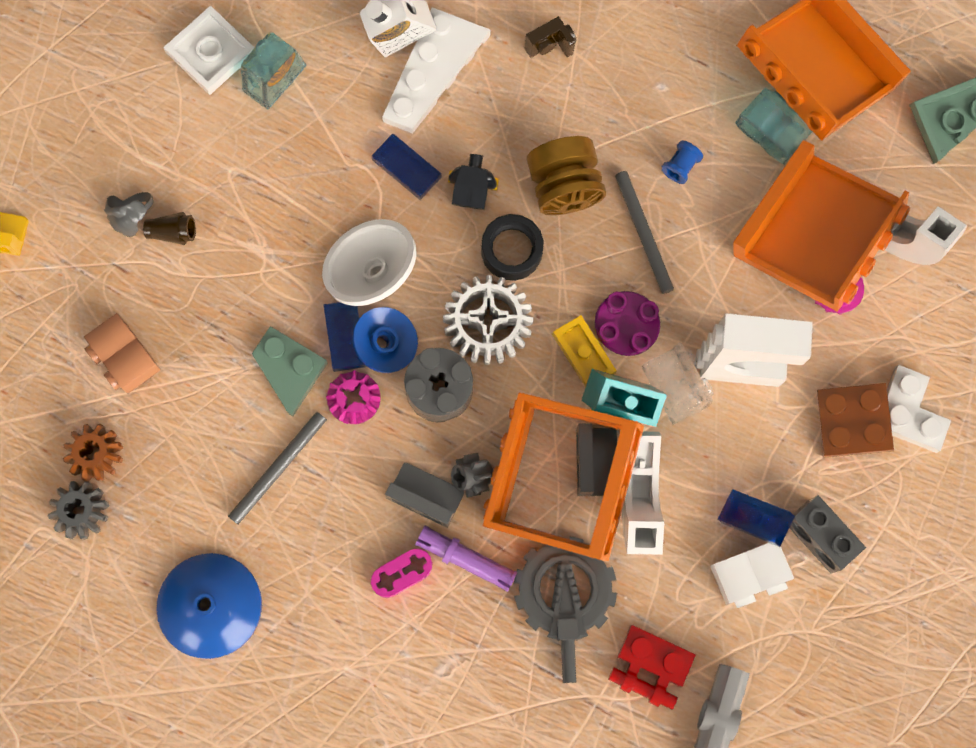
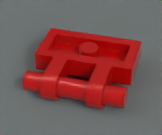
[608,625,696,710]

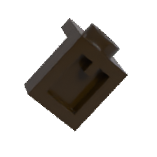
[524,16,576,58]

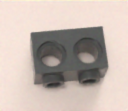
[784,495,867,574]

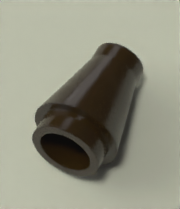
[143,212,196,245]

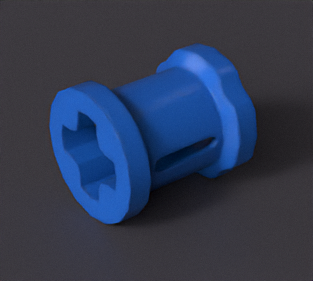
[662,140,703,184]

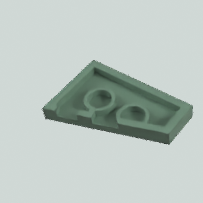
[909,78,976,164]

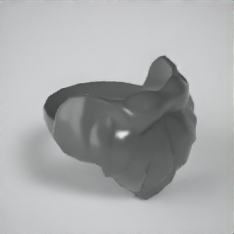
[104,192,154,237]

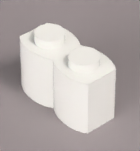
[710,540,794,608]

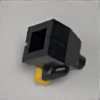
[448,154,499,210]

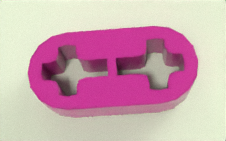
[371,549,433,598]

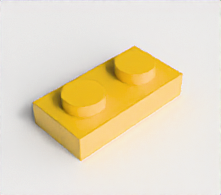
[552,315,617,388]

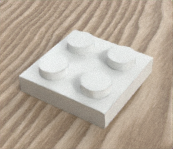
[163,6,255,95]

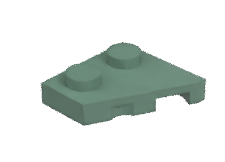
[252,326,328,416]

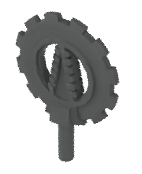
[514,537,617,683]

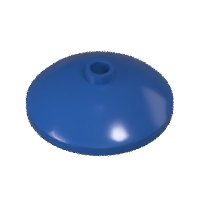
[157,553,262,659]

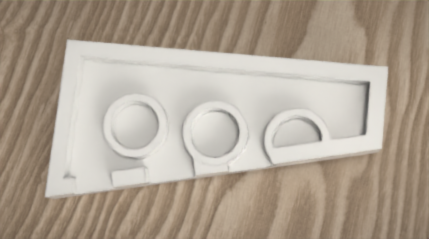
[382,7,491,134]

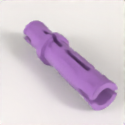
[415,525,517,592]

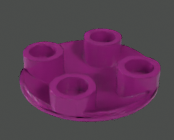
[595,291,660,356]

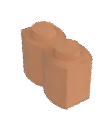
[84,313,161,394]

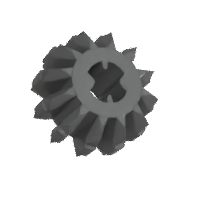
[48,481,109,540]

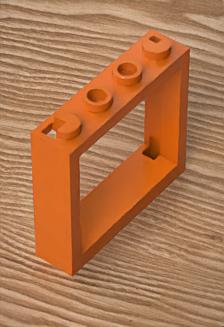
[483,392,644,561]

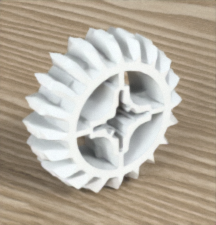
[443,275,533,365]

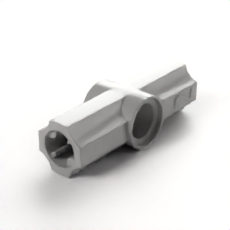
[694,664,750,748]

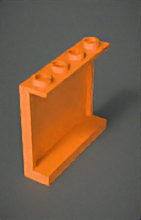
[736,0,911,141]
[733,140,911,312]

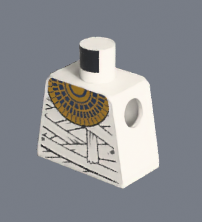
[360,0,437,57]

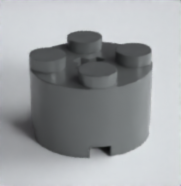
[404,348,473,422]

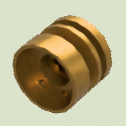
[526,136,606,216]

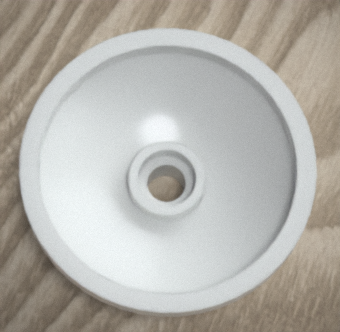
[322,219,416,306]

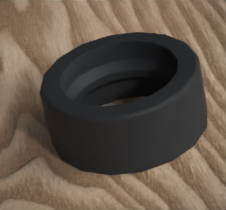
[481,214,544,281]

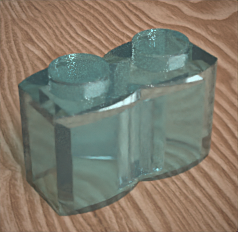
[735,88,813,164]

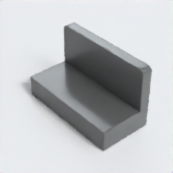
[576,424,617,496]
[385,463,464,528]

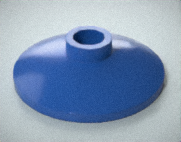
[352,307,418,373]

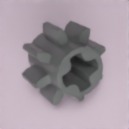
[451,453,493,498]

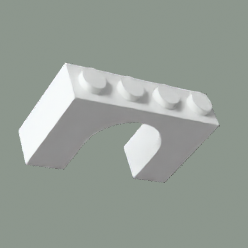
[695,313,813,387]

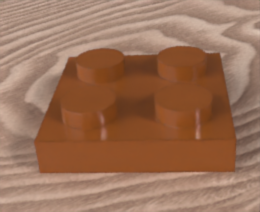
[817,383,894,458]

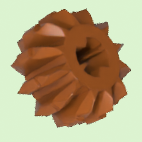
[63,424,123,482]

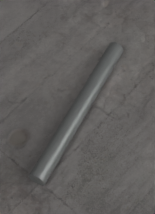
[615,171,674,294]
[228,412,327,525]

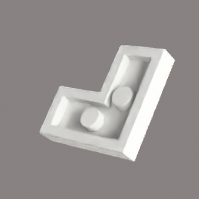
[887,365,951,453]

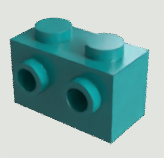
[581,369,667,427]

